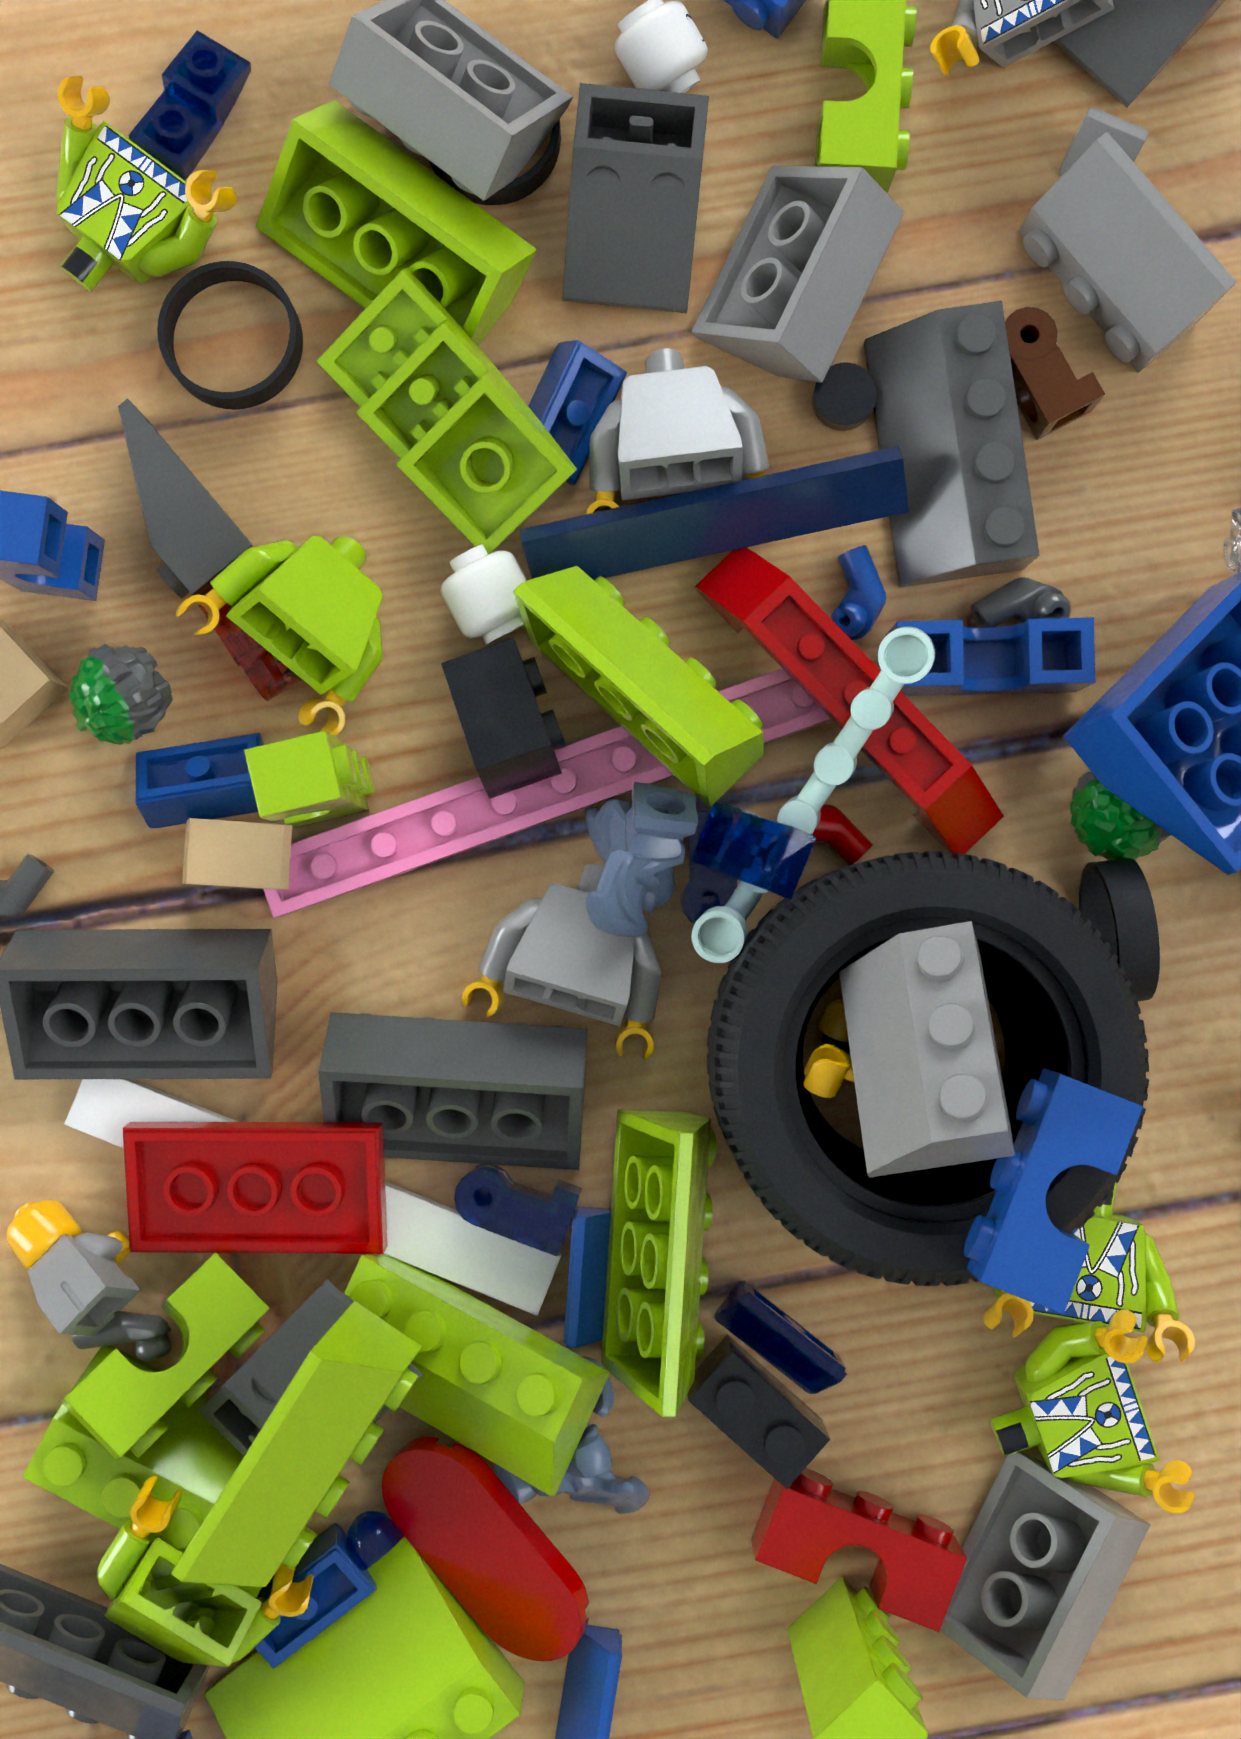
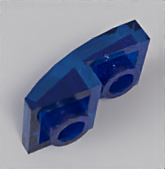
[128,30,251,181]

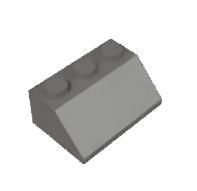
[329,0,573,201]
[1018,132,1236,372]
[691,166,904,382]
[839,921,1015,1178]
[940,1451,1151,1700]

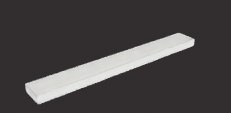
[64,1079,562,1316]

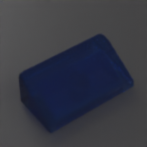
[714,1281,847,1394]

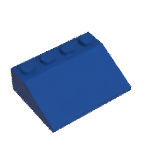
[1063,572,1241,875]

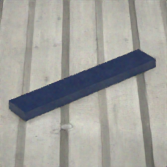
[520,446,909,580]

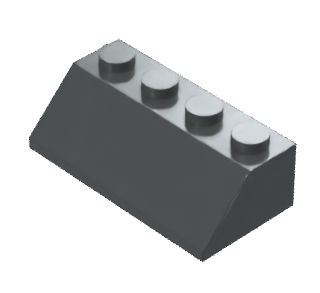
[864,301,1040,588]
[0,929,278,1080]
[318,1012,588,1170]
[0,1564,210,1739]

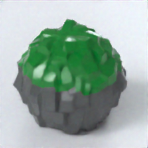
[68,644,173,745]
[1070,772,1171,860]

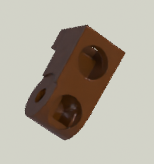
[1005,307,1105,440]

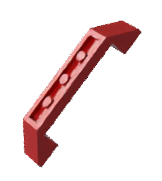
[694,547,1004,854]

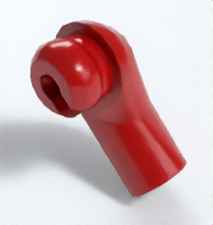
[776,805,873,865]

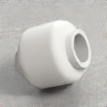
[614,0,708,93]
[440,544,527,645]

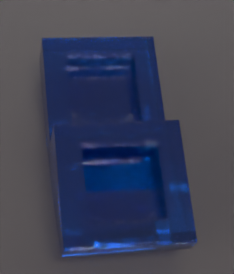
[690,802,817,900]

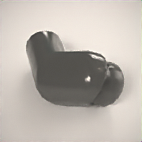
[971,577,1071,628]
[0,854,54,920]
[72,1311,171,1361]

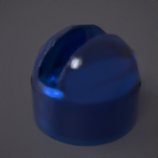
[347,1511,404,1571]

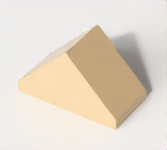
[0,619,68,748]
[182,818,292,890]

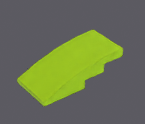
[316,268,577,555]

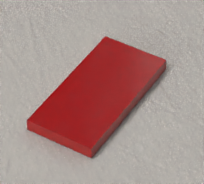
[123,1122,388,1254]

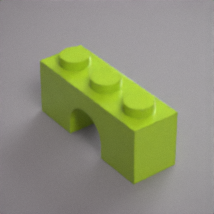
[815,0,917,193]
[244,730,375,828]
[62,1252,270,1460]

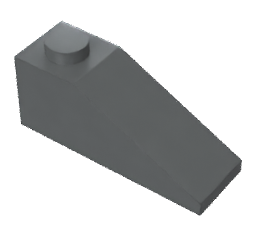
[118,398,254,599]

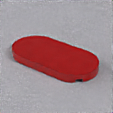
[382,1436,589,1661]

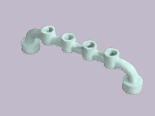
[691,627,935,963]

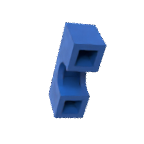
[0,490,105,601]
[886,617,1096,696]
[964,1068,1143,1315]

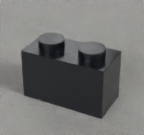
[441,637,566,799]
[687,1334,830,1489]

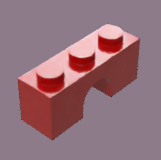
[751,1468,967,1632]

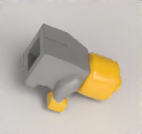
[6,1199,140,1336]

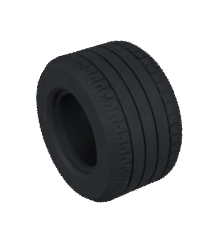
[707,851,1149,1286]

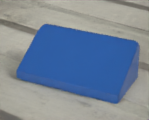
[528,340,627,485]
[136,733,263,828]
[563,1206,611,1348]
[254,1523,377,1669]
[555,1625,622,1739]

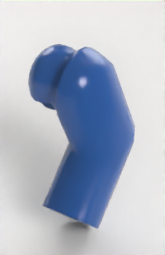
[831,545,887,640]

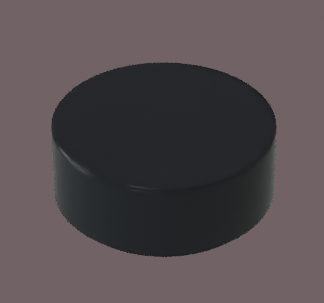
[812,362,877,431]

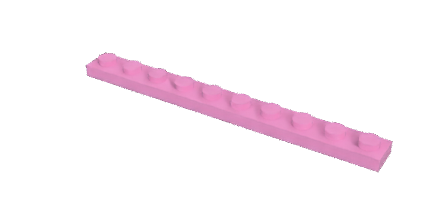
[263,669,832,918]

